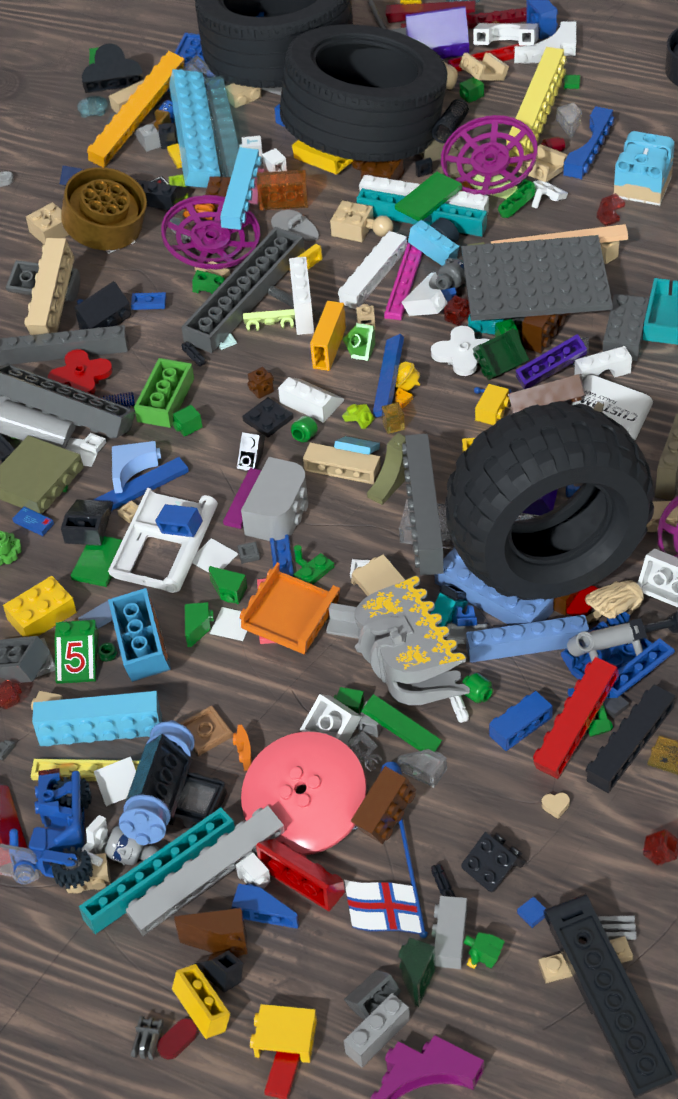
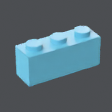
[408,220,460,266]

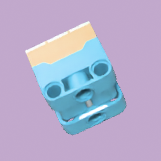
[614,131,675,206]

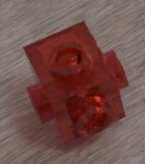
[444,295,470,326]
[643,829,678,865]

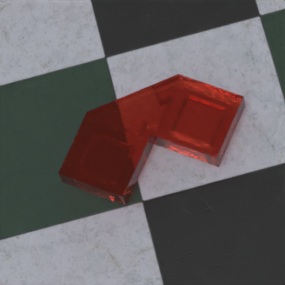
[597,193,625,227]

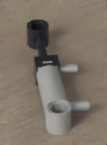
[567,611,678,661]

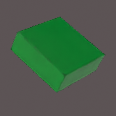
[564,75,580,89]

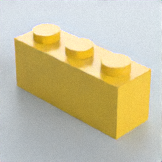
[172,964,230,1039]

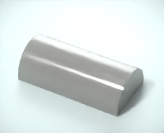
[0,399,76,449]

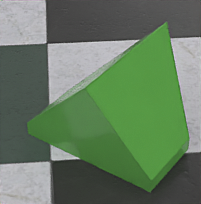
[343,323,375,361]

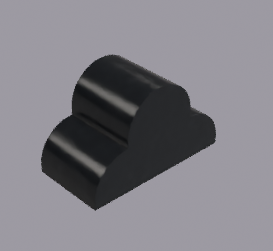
[82,43,144,93]

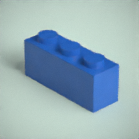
[489,691,553,751]

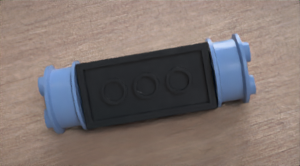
[119,720,195,845]

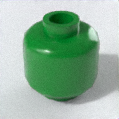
[291,416,318,443]
[462,673,493,703]

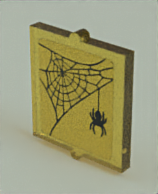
[648,736,678,775]

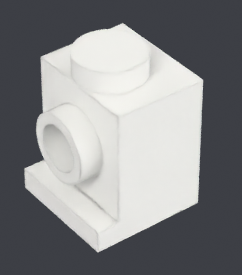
[236,853,271,889]

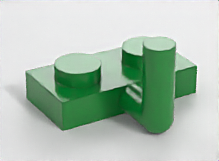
[293,545,335,585]

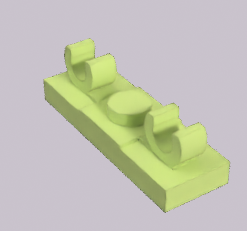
[243,309,295,331]

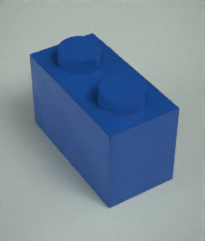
[155,504,203,537]

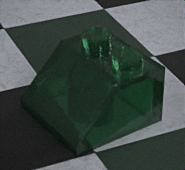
[399,937,436,1007]

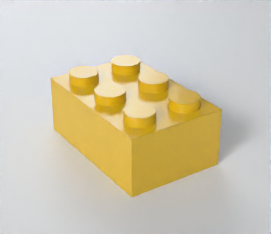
[3,576,77,637]

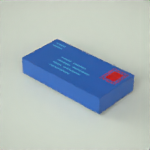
[12,507,54,536]

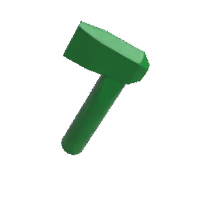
[588,702,613,737]

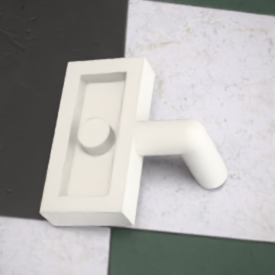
[532,180,568,208]
[82,815,108,867]

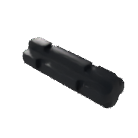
[181,341,206,367]
[431,863,456,897]

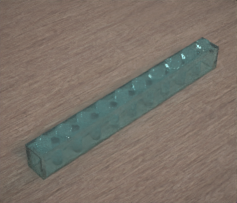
[205,76,239,177]

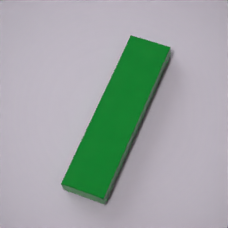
[361,694,442,758]

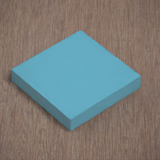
[334,436,380,455]

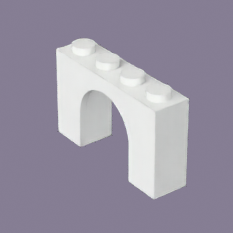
[474,23,539,45]
[289,257,314,335]

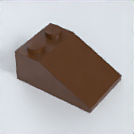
[174,908,248,957]

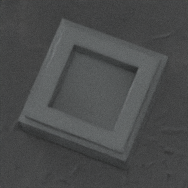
[237,542,260,564]

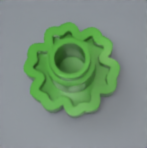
[0,531,22,566]

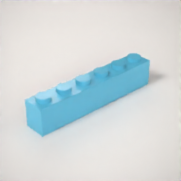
[221,147,261,230]

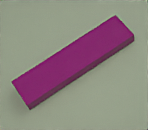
[223,468,262,529]

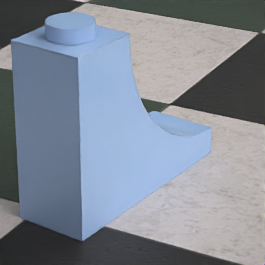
[112,441,161,493]

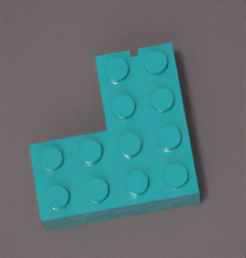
[643,278,678,345]

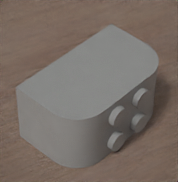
[241,457,308,541]

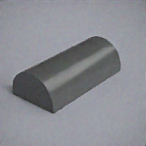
[6,260,80,302]

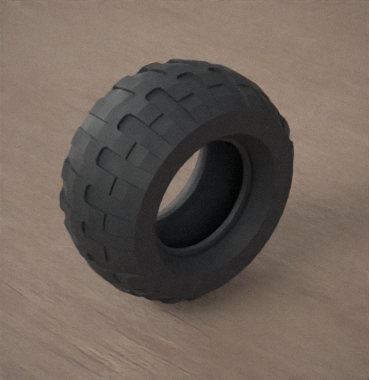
[445,401,654,600]

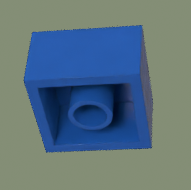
[526,0,558,40]

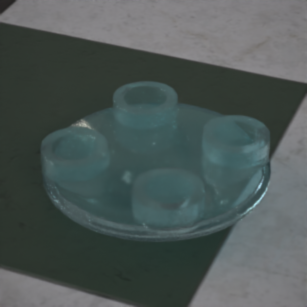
[77,96,108,117]

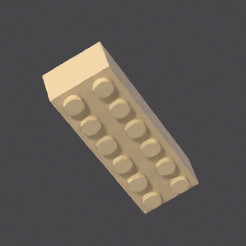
[25,238,75,335]

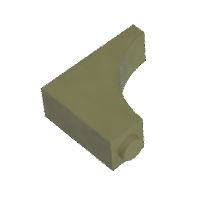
[367,433,407,505]

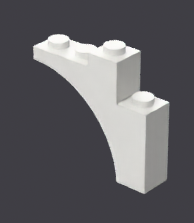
[515,22,576,63]

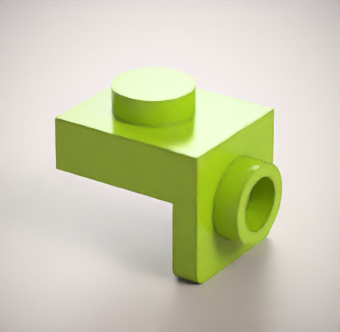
[342,404,374,429]

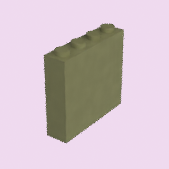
[0,435,84,514]

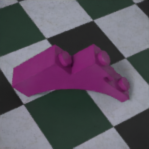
[370,1035,484,1099]

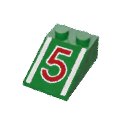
[55,620,99,684]

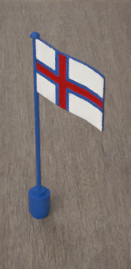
[344,762,428,938]

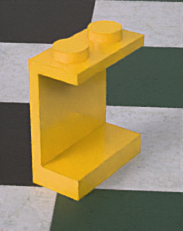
[250,1004,317,1063]

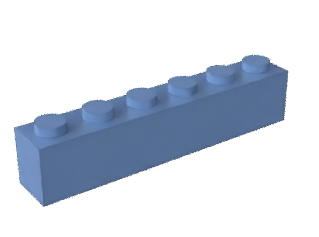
[466,615,589,663]

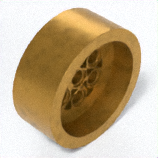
[61,167,147,250]

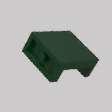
[473,328,529,380]

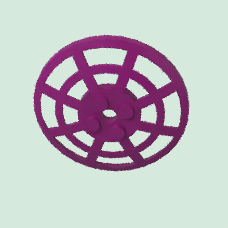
[441,115,538,195]
[161,195,260,269]

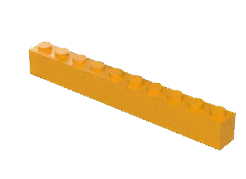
[87,51,184,168]

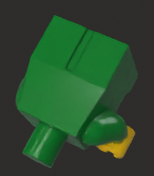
[463,932,505,969]

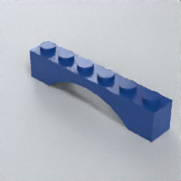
[564,106,615,179]

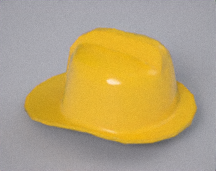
[395,362,420,391]

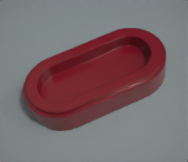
[157,1019,198,1060]

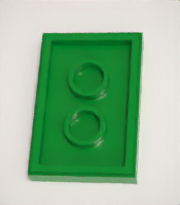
[70,536,122,587]

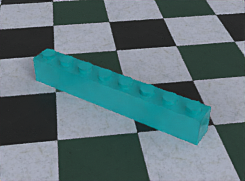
[356,188,487,237]
[79,807,235,934]

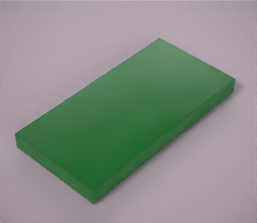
[395,172,462,221]

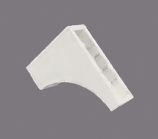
[402,272,448,316]

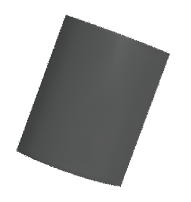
[344,970,401,1020]

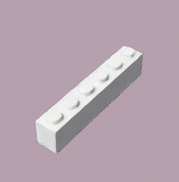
[338,231,407,309]

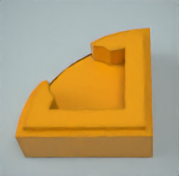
[395,388,413,409]

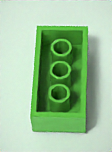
[134,358,194,428]

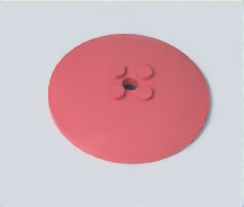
[241,732,367,855]

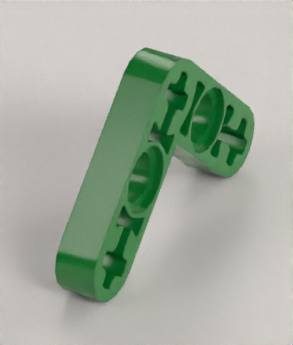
[498,175,537,218]

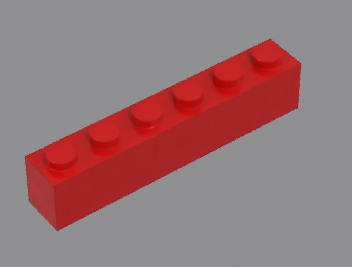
[533,657,619,779]

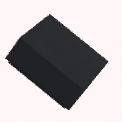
[415,157,433,178]
[440,585,466,600]

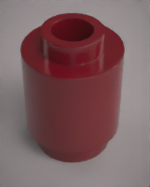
[541,137,565,152]

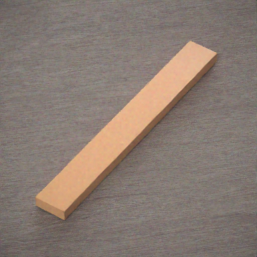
[491,224,628,244]

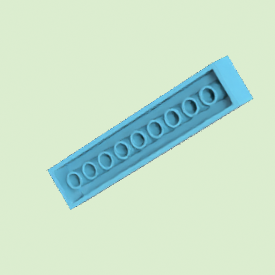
[169,69,220,188]

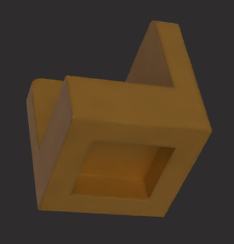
[153,109,171,133]

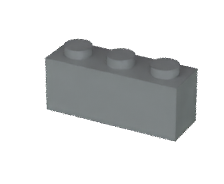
[430,896,467,969]
[344,993,410,1068]

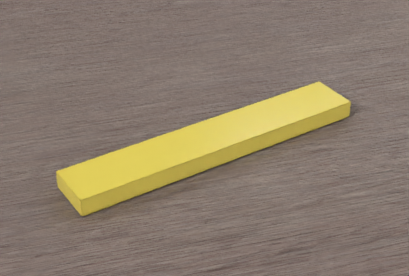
[31,759,140,781]

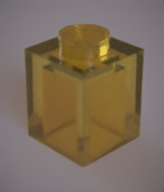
[381,402,405,434]

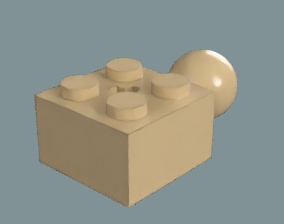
[330,200,393,242]
[26,202,69,244]

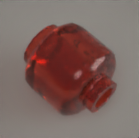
[0,680,22,710]

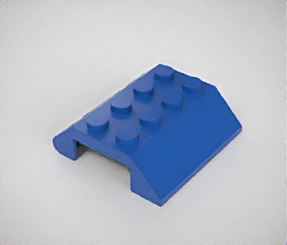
[561,612,675,698]

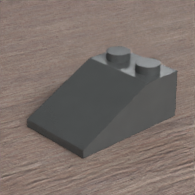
[0,636,50,683]

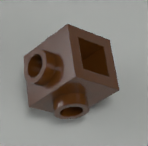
[247,367,274,399]

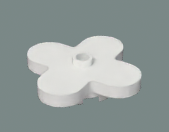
[431,326,490,376]

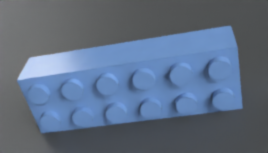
[434,547,554,626]

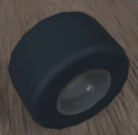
[430,217,459,243]

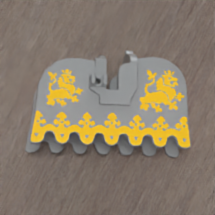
[354,576,470,705]

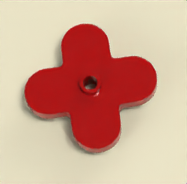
[48,349,113,395]

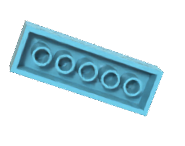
[32,691,162,746]

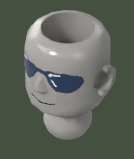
[105,826,160,866]

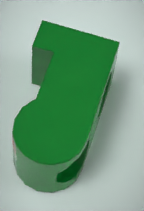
[192,270,225,294]

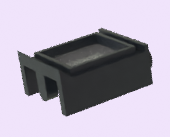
[169,772,227,829]

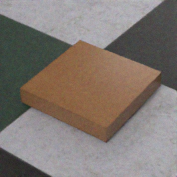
[179,706,233,756]

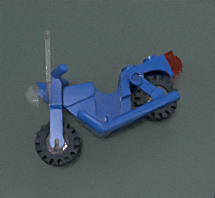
[0,768,93,889]

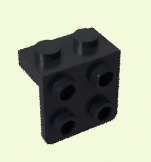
[461,832,526,892]

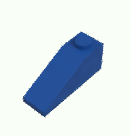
[232,884,299,929]

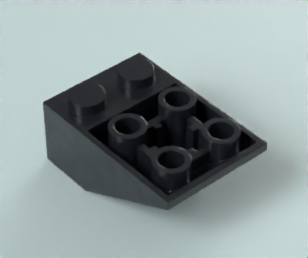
[61,499,113,546]

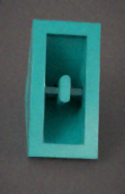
[430,593,468,627]

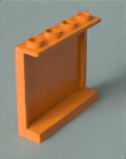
[239,563,340,655]

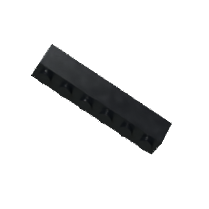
[586,684,675,793]

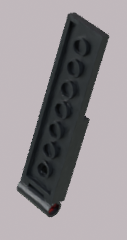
[543,893,678,1098]

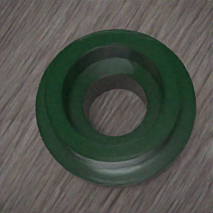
[98,643,118,662]

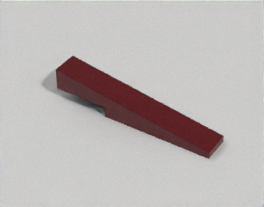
[385,1,476,23]

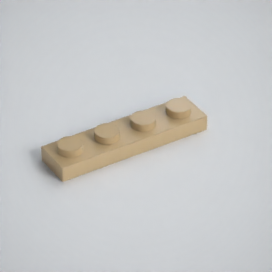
[539,936,633,983]

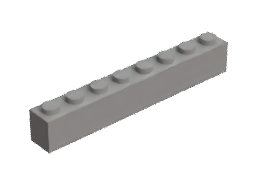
[125,806,284,936]

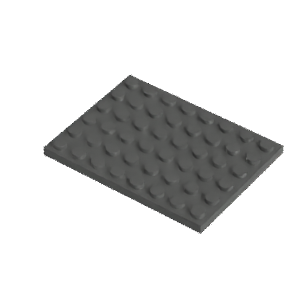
[462,235,613,321]

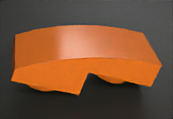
[233,725,253,771]

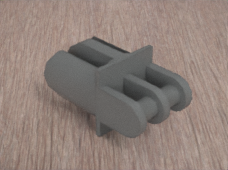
[131,1016,164,1060]

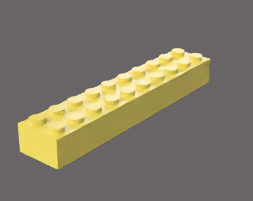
[506,47,566,167]

